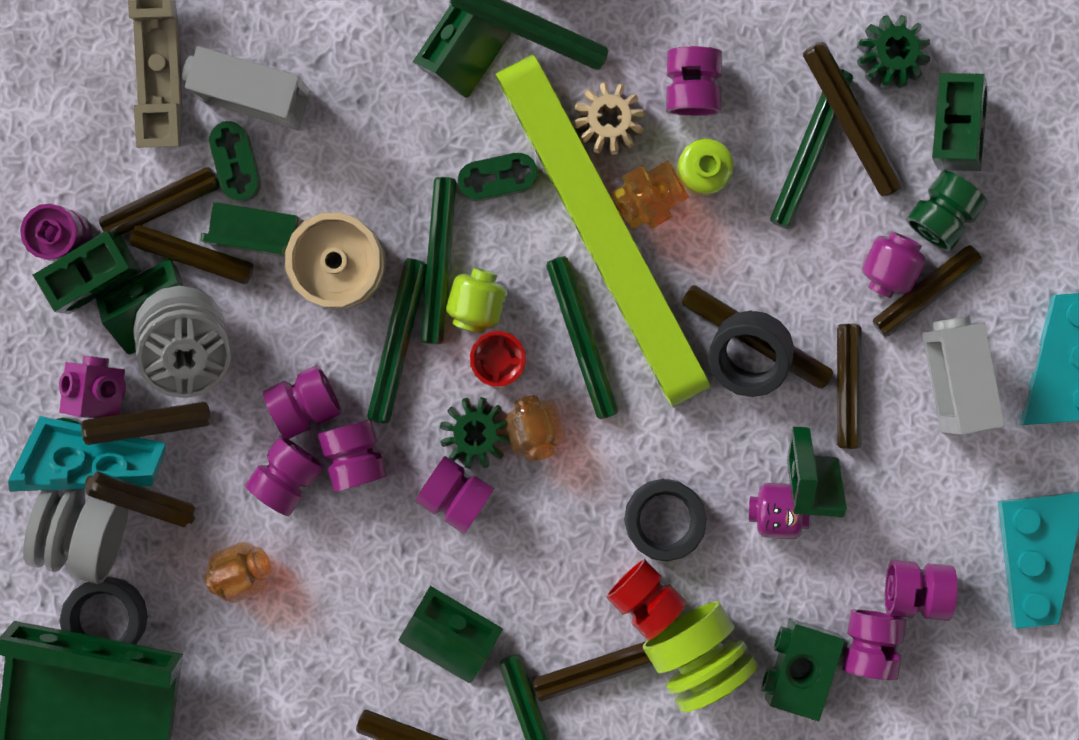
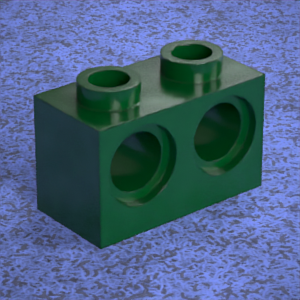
[932,73,989,171]
[33,231,142,314]

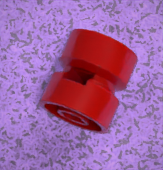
[470,331,526,387]
[606,558,687,641]

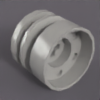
[134,285,231,398]
[23,489,128,584]

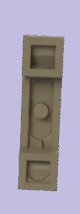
[128,0,183,148]

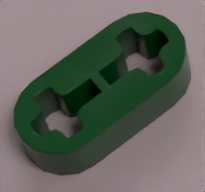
[209,121,261,202]
[458,153,537,201]

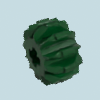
[857,15,930,89]
[440,397,512,469]

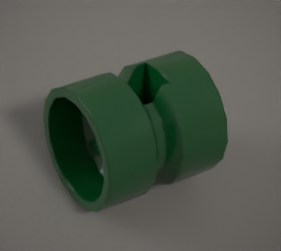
[906,170,988,252]

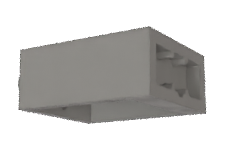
[182,45,311,131]
[922,316,1005,435]

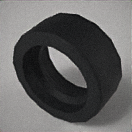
[708,310,794,397]
[624,478,707,562]
[59,576,148,644]

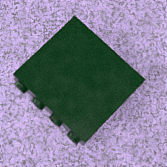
[0,621,183,740]

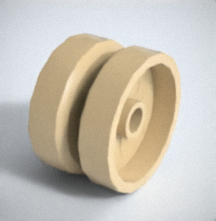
[285,212,386,310]

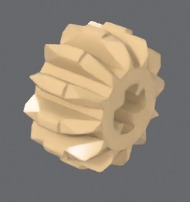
[573,82,645,156]

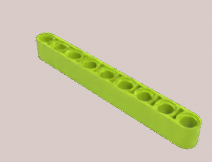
[495,54,710,408]

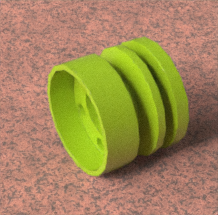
[642,601,758,712]

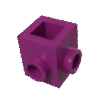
[59,355,126,418]

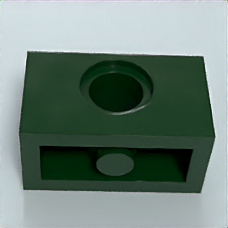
[761,618,845,722]

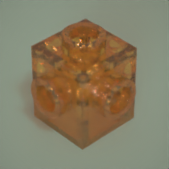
[612,160,690,230]

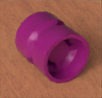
[666,46,722,116]
[20,203,93,262]
[263,365,342,440]
[317,419,387,492]
[244,436,325,517]
[414,456,495,534]
[884,560,957,621]
[842,609,907,681]

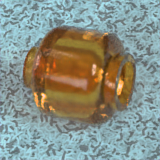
[504,395,565,462]
[205,542,272,604]

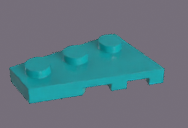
[1019,293,1079,425]
[8,416,166,492]
[998,491,1079,629]

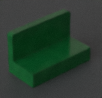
[413,5,511,98]
[200,202,299,257]
[96,259,183,355]
[787,426,847,518]
[398,585,503,683]

